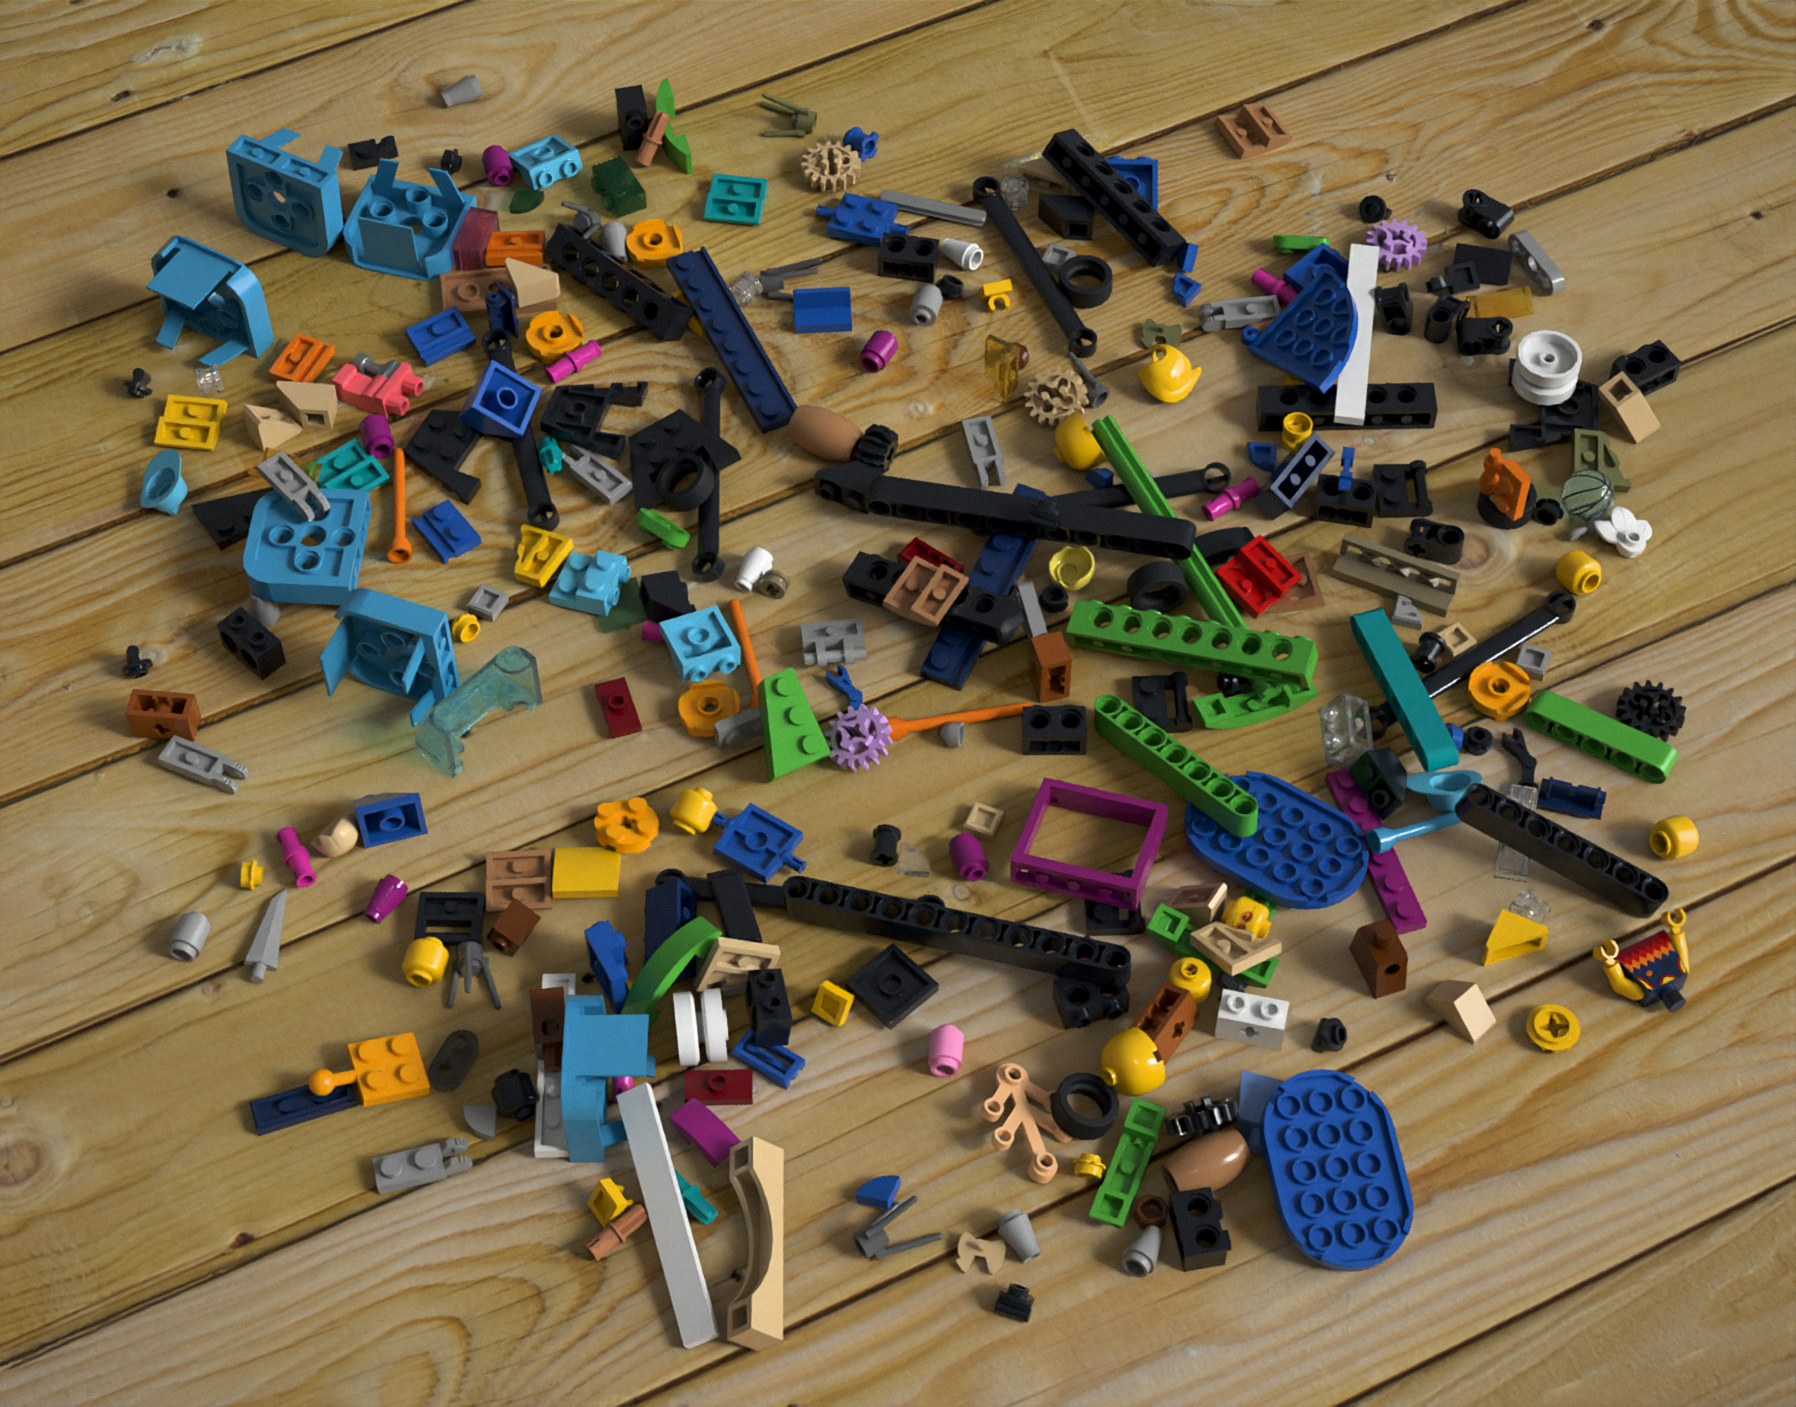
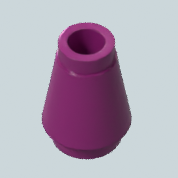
[364,874,408,924]

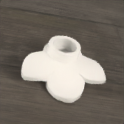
[1593,506,1652,558]

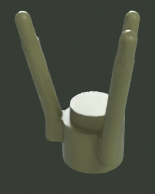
[760,92,817,138]

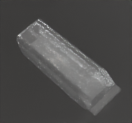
[1494,784,1539,883]

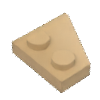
[1190,921,1282,976]
[694,937,781,992]

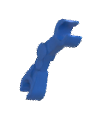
[1338,447,1355,492]
[827,665,863,711]

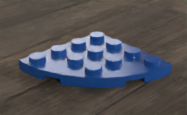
[1247,267,1358,394]

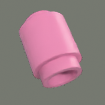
[928,1024,964,1077]

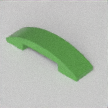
[656,79,693,175]
[1192,681,1318,729]
[1146,903,1280,989]
[621,916,723,1030]
[1089,1097,1167,1229]

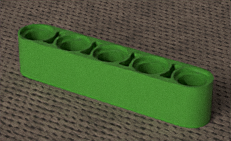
[1523,690,1678,784]

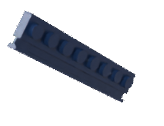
[666,246,798,434]
[920,483,1058,691]

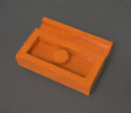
[485,230,546,266]
[268,332,335,383]

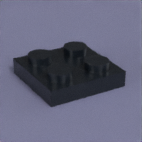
[845,943,939,1030]

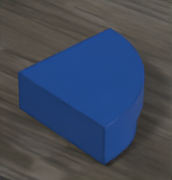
[1177,242,1198,273]
[1172,272,1201,308]
[1246,442,1277,473]
[1085,467,1114,488]
[856,1175,901,1210]

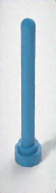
[1366,811,1462,854]

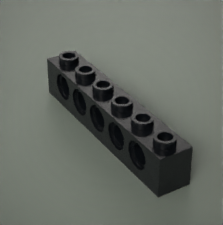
[1041,128,1186,267]
[544,223,695,341]
[1256,382,1438,432]
[842,551,1023,647]

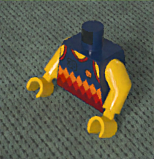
[1593,908,1689,1012]

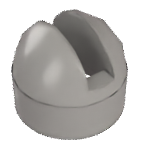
[940,722,965,747]

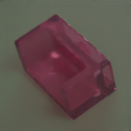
[452,207,500,271]

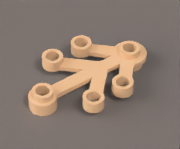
[981,1063,1073,1183]

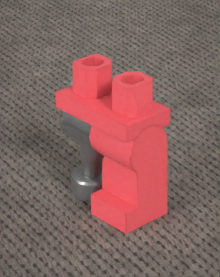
[332,352,424,418]

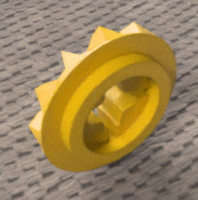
[1526,1004,1580,1055]

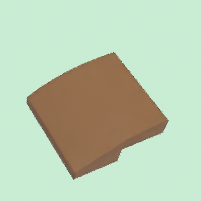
[1214,102,1292,159]
[1264,550,1325,613]
[883,555,969,627]
[485,849,552,913]

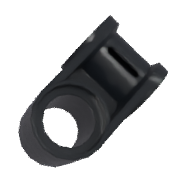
[1458,189,1514,240]
[1374,282,1413,336]
[1424,290,1471,344]
[1455,317,1513,356]
[1403,518,1465,565]

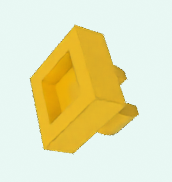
[978,279,1013,313]
[811,980,855,1028]
[587,1178,634,1228]

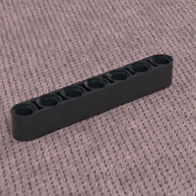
[1455,783,1669,918]

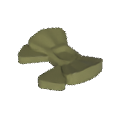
[1141,319,1182,350]

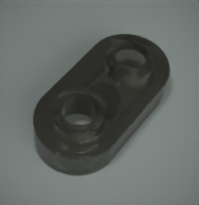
[428,1030,480,1092]

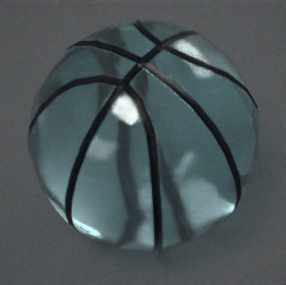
[1561,469,1615,522]

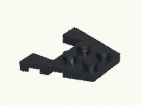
[1508,358,1599,452]
[540,381,648,461]
[403,409,511,505]
[628,409,742,512]

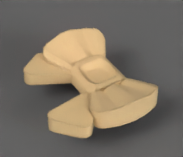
[956,1232,1006,1275]

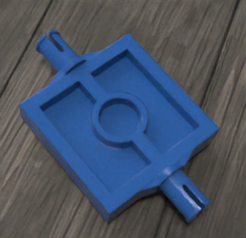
[816,192,910,248]
[711,803,807,884]

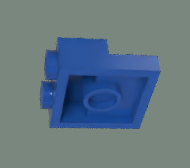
[1105,156,1158,212]
[1283,242,1349,292]
[584,920,629,1014]

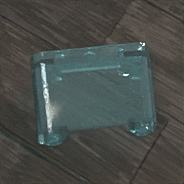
[414,646,543,778]

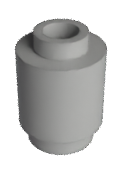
[909,284,943,326]
[168,911,212,963]

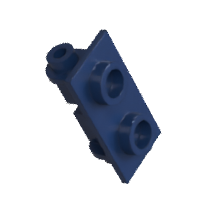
[485,281,520,339]
[1537,776,1607,820]

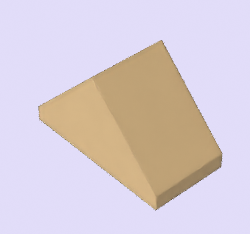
[1018,157,1072,196]
[505,257,561,308]
[242,404,303,453]
[1167,882,1227,929]
[1423,979,1496,1044]

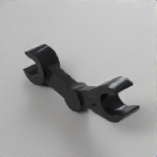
[1501,728,1538,802]

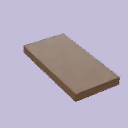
[439,262,557,320]

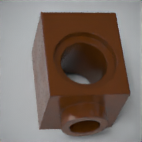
[486,898,541,957]

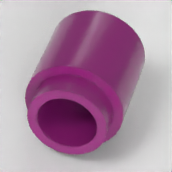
[482,145,515,186]
[859,330,898,373]
[359,414,394,459]
[949,833,990,881]

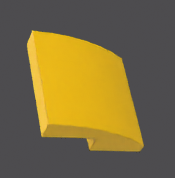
[154,394,228,451]
[552,846,621,899]

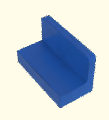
[793,287,852,334]

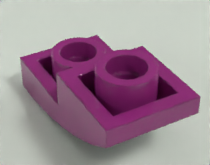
[667,1097,741,1168]

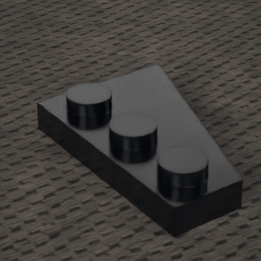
[191,487,274,551]

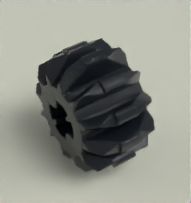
[856,424,898,473]

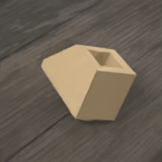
[1598,371,1660,444]
[276,381,339,430]

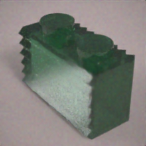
[590,155,647,219]

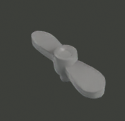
[1568,517,1610,541]

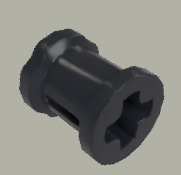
[1409,632,1446,673]
[870,824,902,867]

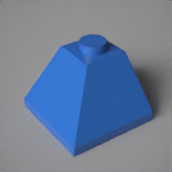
[458,360,542,438]
[353,793,428,849]

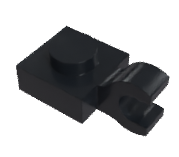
[348,136,399,171]
[1425,261,1481,296]

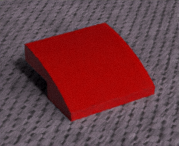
[1214,534,1302,620]

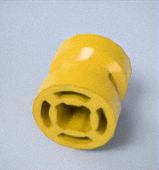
[1281,412,1313,452]

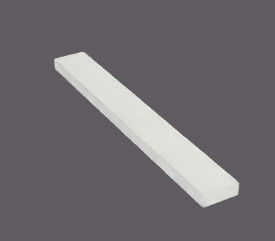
[1334,243,1379,426]
[616,1082,720,1349]

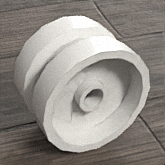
[1512,330,1582,406]
[673,988,729,1067]

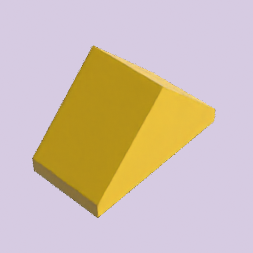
[1481,909,1549,966]

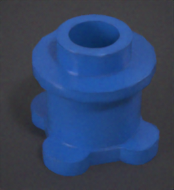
[843,127,879,162]

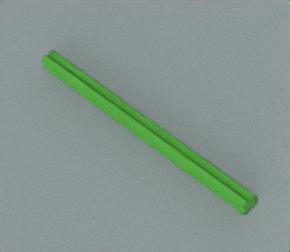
[1091,415,1285,702]

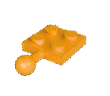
[308,1032,430,1108]

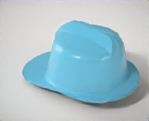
[140,449,188,515]
[1406,770,1483,813]

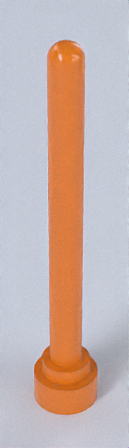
[387,448,412,564]
[728,599,762,709]
[886,702,1032,742]

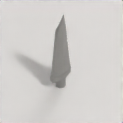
[244,887,287,984]

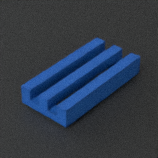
[731,1027,806,1090]

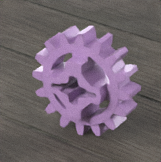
[1365,218,1428,272]
[824,704,893,772]

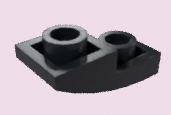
[1194,527,1255,565]

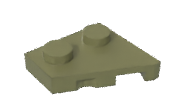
[1571,428,1631,493]

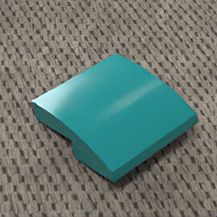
[704,174,768,226]
[306,438,390,492]

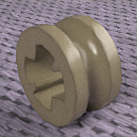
[759,570,790,599]

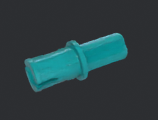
[538,436,562,474]
[674,1168,718,1226]

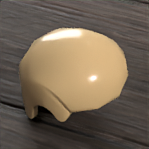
[310,811,360,858]

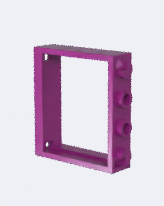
[1010,777,1168,911]

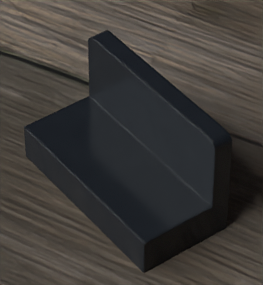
[1453,243,1513,285]

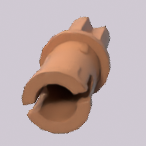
[634,110,670,166]
[583,1204,649,1262]

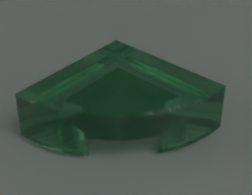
[509,187,545,214]

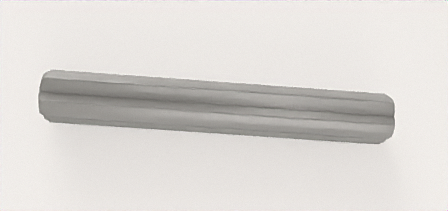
[879,189,987,227]

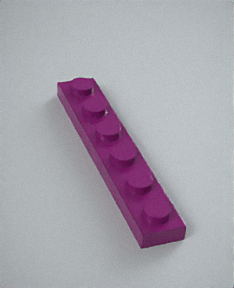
[1325,768,1427,935]

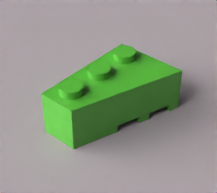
[757,667,832,783]

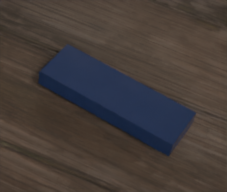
[249,1083,358,1136]

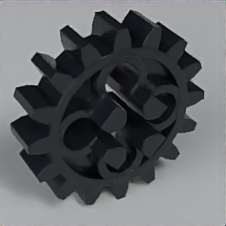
[1615,680,1686,742]
[1164,1096,1240,1138]

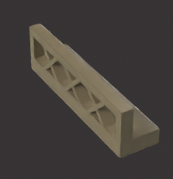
[1331,533,1460,618]

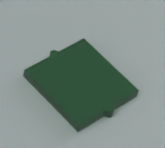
[596,577,650,634]

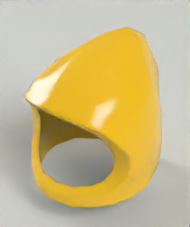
[1138,344,1202,403]

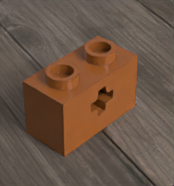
[1029,631,1072,703]
[125,689,201,741]
[1129,981,1201,1065]

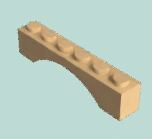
[727,1136,784,1352]

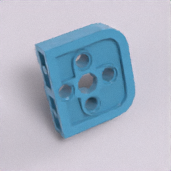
[226,128,345,258]
[343,158,478,281]
[145,235,275,369]
[243,488,372,605]
[319,588,461,727]
[561,994,656,1163]

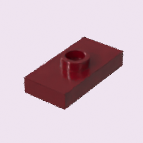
[897,537,964,574]
[595,677,642,739]
[684,1069,753,1106]

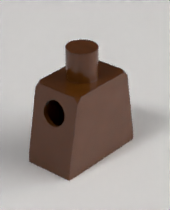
[1349,919,1408,999]
[529,986,566,1073]

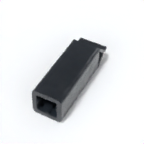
[706,867,762,943]

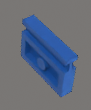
[405,306,476,368]
[411,499,482,564]

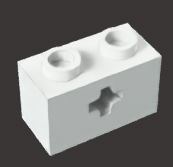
[1215,989,1289,1050]

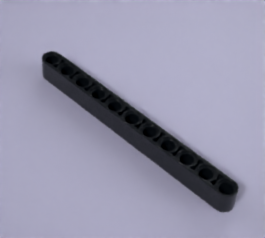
[866,475,1197,560]
[782,876,1131,988]

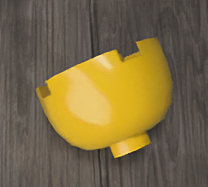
[1052,410,1107,471]
[1101,1027,1166,1097]

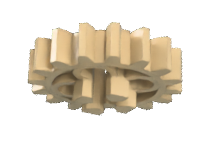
[801,141,861,193]
[1024,366,1089,430]

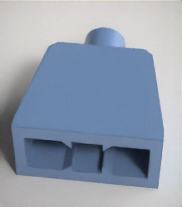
[1236,1070,1285,1156]

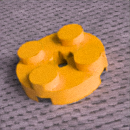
[626,219,683,270]
[526,311,584,364]
[1466,661,1531,722]
[678,679,741,737]
[594,797,659,854]

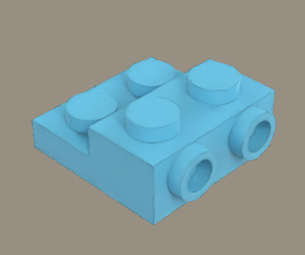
[508,133,583,190]
[549,550,631,617]
[659,605,741,683]

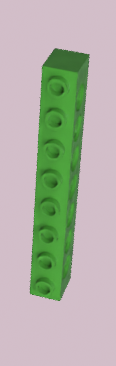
[1066,599,1319,688]

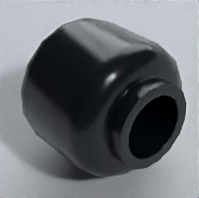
[491,1069,540,1122]

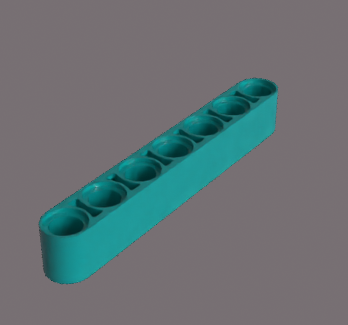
[1350,607,1459,773]

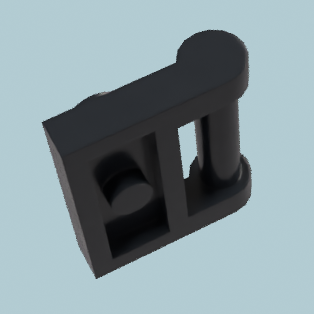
[1372,460,1433,518]
[1132,671,1193,733]
[1084,869,1146,936]
[414,892,486,946]

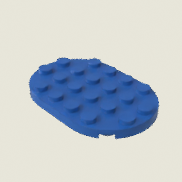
[1184,771,1369,910]
[1260,1069,1413,1272]

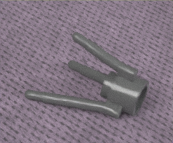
[547,201,602,244]
[760,257,822,301]
[1068,351,1110,408]
[447,942,501,1010]
[853,1196,943,1261]

